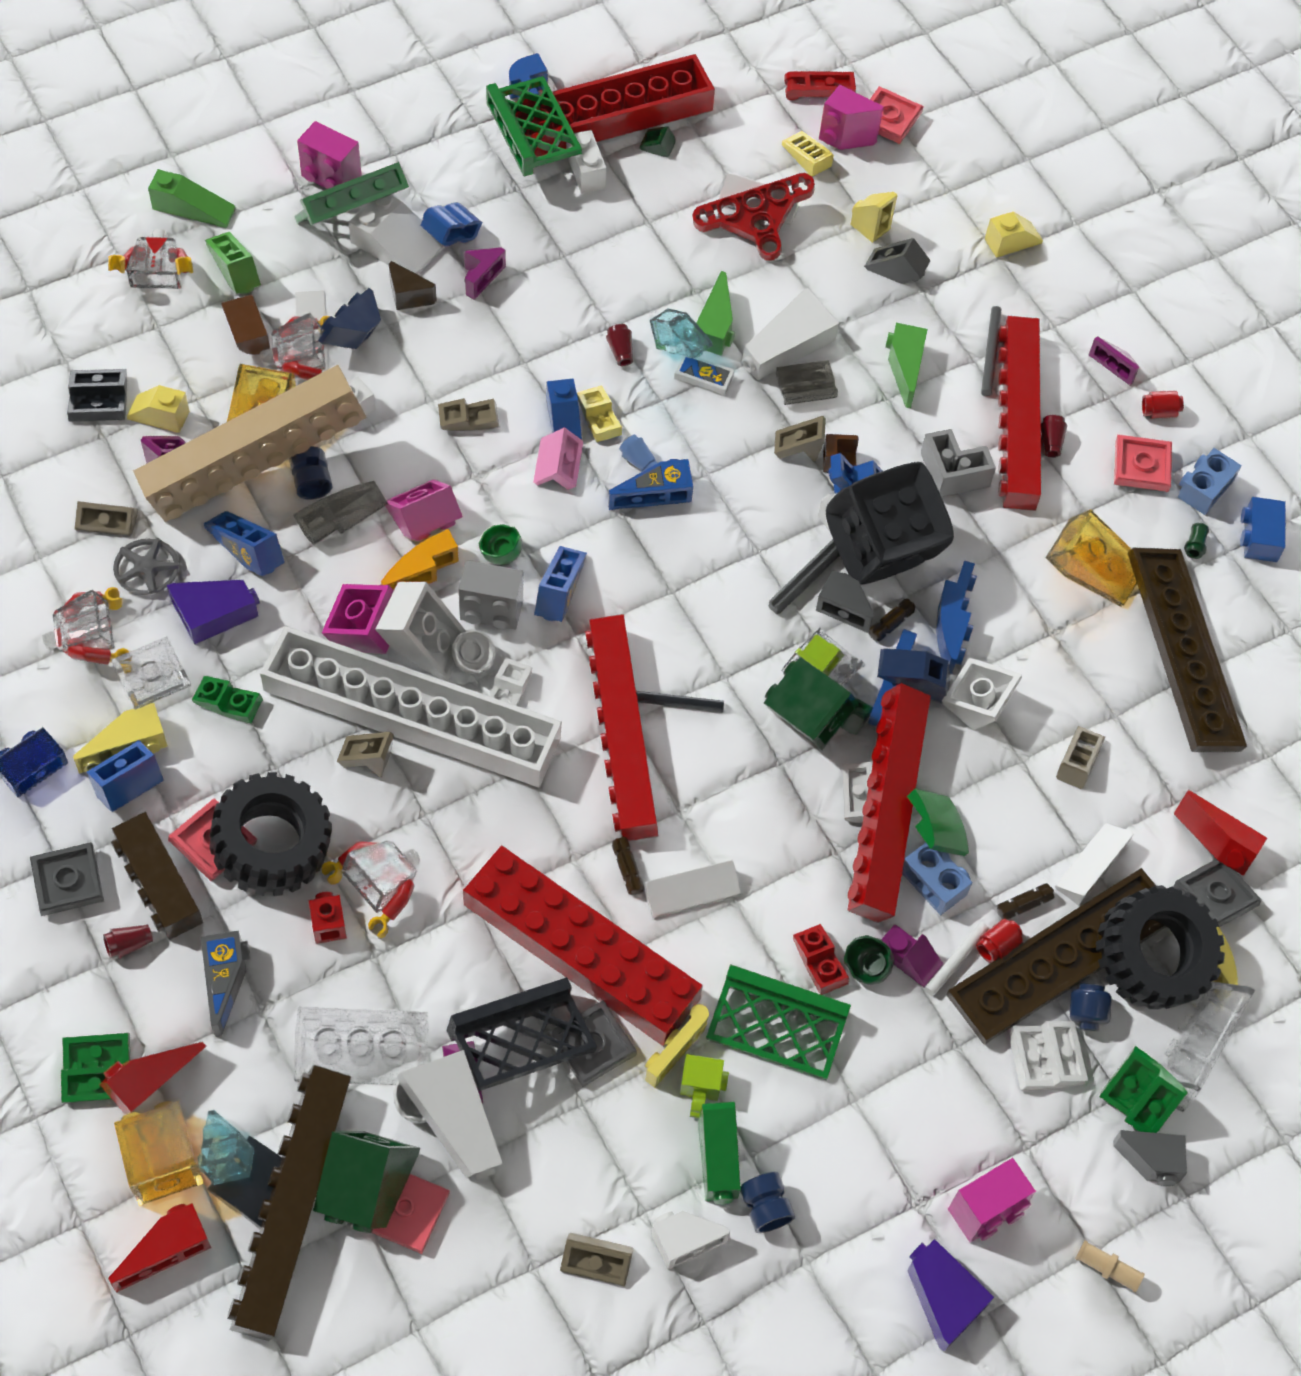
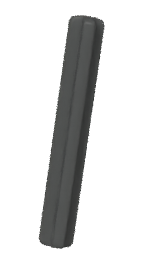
[768,539,840,614]

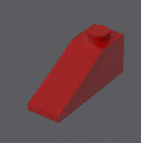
[1174,789,1268,876]
[99,1042,207,1114]
[108,1203,212,1293]

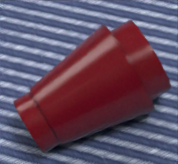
[606,324,633,366]
[1041,415,1068,458]
[103,924,153,959]

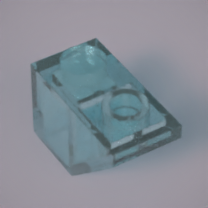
[649,308,713,358]
[198,1110,254,1185]

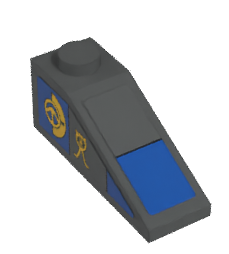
[201,930,250,1037]

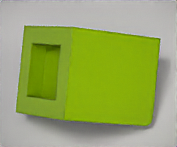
[795,635,845,676]

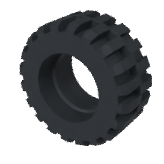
[210,772,332,896]
[1096,885,1225,1010]

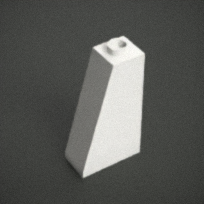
[742,288,839,381]
[396,1050,503,1180]

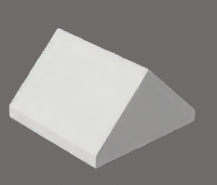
[942,658,1022,730]

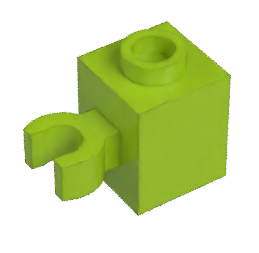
[680,1054,729,1118]

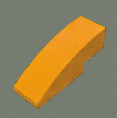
[381,529,459,590]

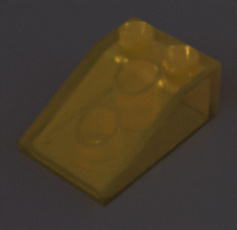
[1045,509,1137,607]

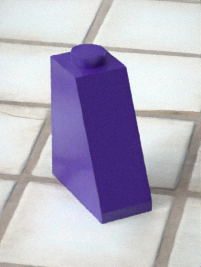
[166,580,260,645]
[907,1239,994,1352]

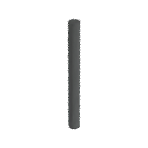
[981,306,1002,396]

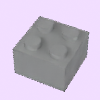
[458,560,524,630]

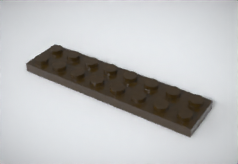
[1127,547,1247,752]
[946,868,1166,1045]

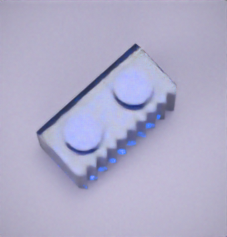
[0,727,68,798]

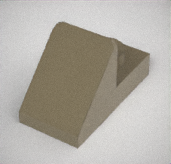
[774,416,826,462]
[337,732,394,777]

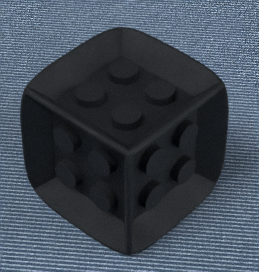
[825,462,954,585]

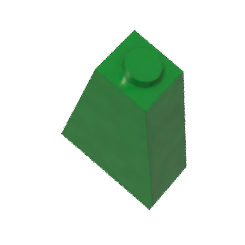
[698,1102,741,1205]

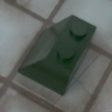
[763,657,859,750]
[313,1131,420,1233]

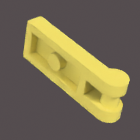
[645,1004,709,1088]

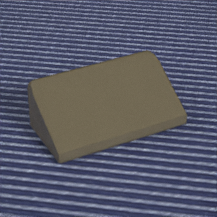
[74,501,138,536]
[560,1233,634,1286]

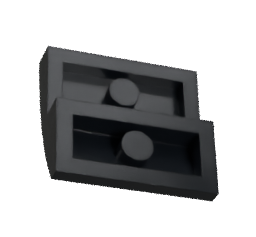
[67,369,127,422]
[207,1136,282,1229]

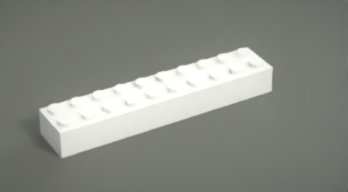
[260,626,562,787]

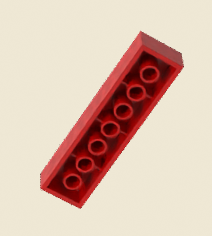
[515,54,715,157]
[463,845,703,1047]

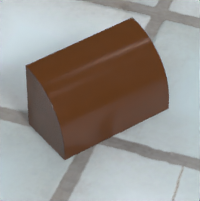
[221,294,271,355]

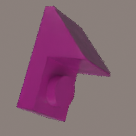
[464,247,506,300]
[881,924,943,988]

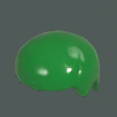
[478,524,522,566]

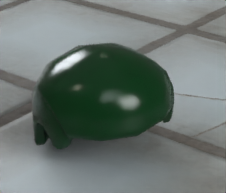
[844,935,894,985]

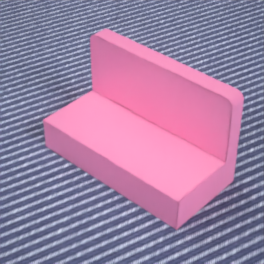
[533,427,583,490]

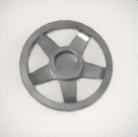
[113,538,179,595]

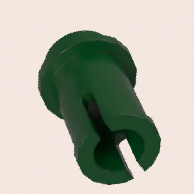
[1184,523,1209,559]

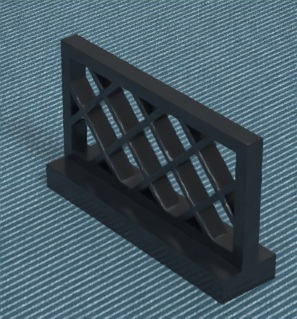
[446,977,597,1091]

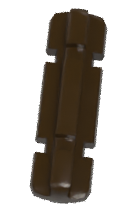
[868,598,916,642]
[612,837,644,895]
[997,883,1055,920]

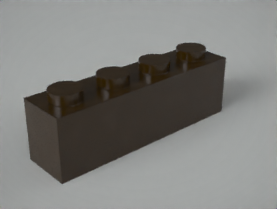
[111,812,203,940]

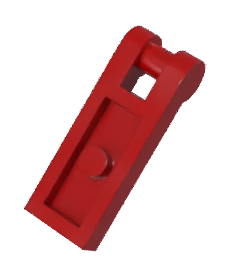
[784,71,856,100]

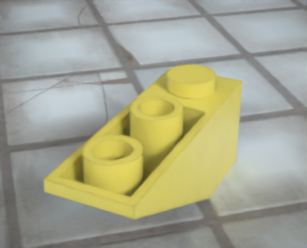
[73,703,168,774]

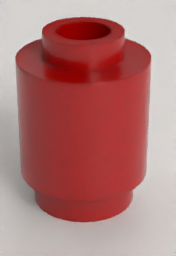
[1142,390,1184,419]
[976,919,1023,963]

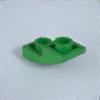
[192,676,263,724]

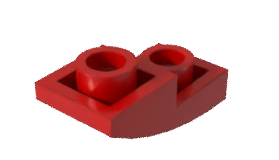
[793,924,849,995]

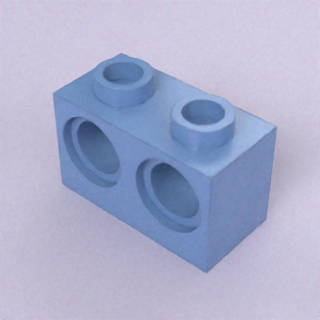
[1178,448,1242,515]
[902,843,973,916]

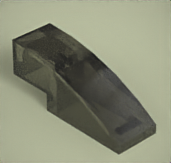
[293,481,389,545]

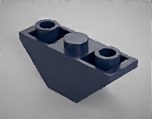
[318,288,381,349]
[877,648,951,704]

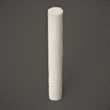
[924,922,989,996]

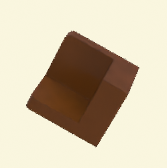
[823,434,859,473]

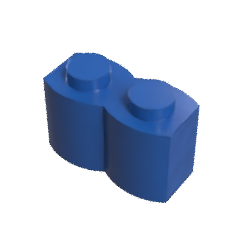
[420,202,483,246]

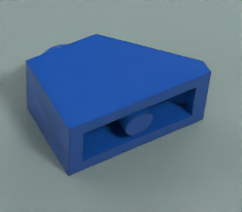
[546,378,582,440]

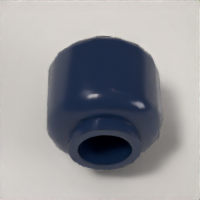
[1070,984,1112,1031]

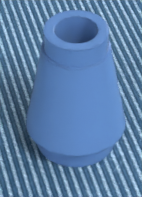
[619,434,658,472]

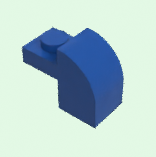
[509,53,548,99]
[829,453,883,494]

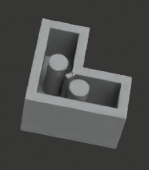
[921,429,996,497]

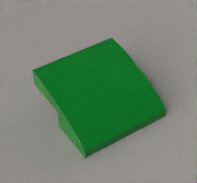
[907,788,969,857]
[61,1033,130,1103]
[1099,1046,1188,1133]

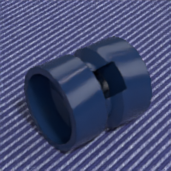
[289,446,333,500]
[740,1172,796,1233]

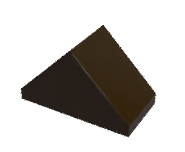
[388,261,437,310]

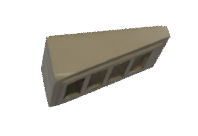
[1056,726,1106,789]

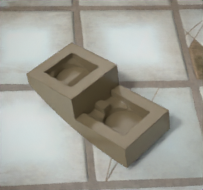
[438,398,499,431]

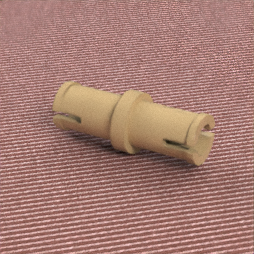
[1075,1240,1145,1293]

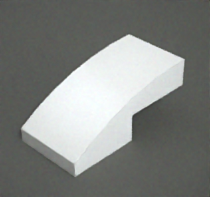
[488,658,533,706]

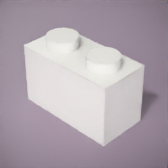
[566,130,606,194]

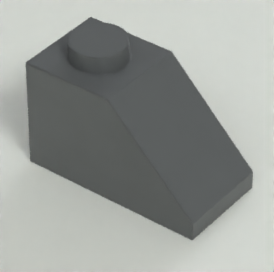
[864,238,931,284]
[816,569,874,633]
[1113,1130,1187,1186]

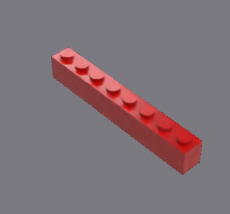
[998,316,1041,511]
[585,614,659,841]
[847,683,931,923]

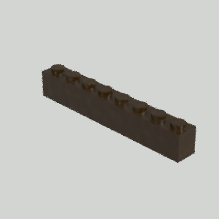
[227,1065,351,1341]

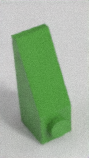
[148,169,236,228]
[205,231,261,294]
[692,271,735,356]
[885,322,928,408]

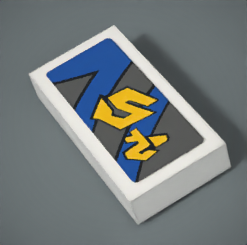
[674,353,735,396]

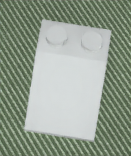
[349,195,445,274]
[375,582,466,682]

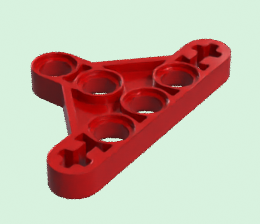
[692,173,815,261]

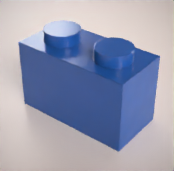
[1240,496,1286,563]
[87,740,164,812]

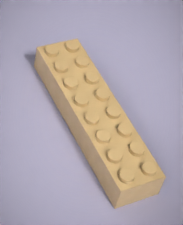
[133,365,367,522]

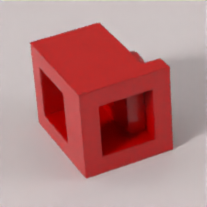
[308,891,347,944]

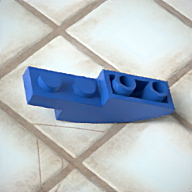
[936,560,977,674]

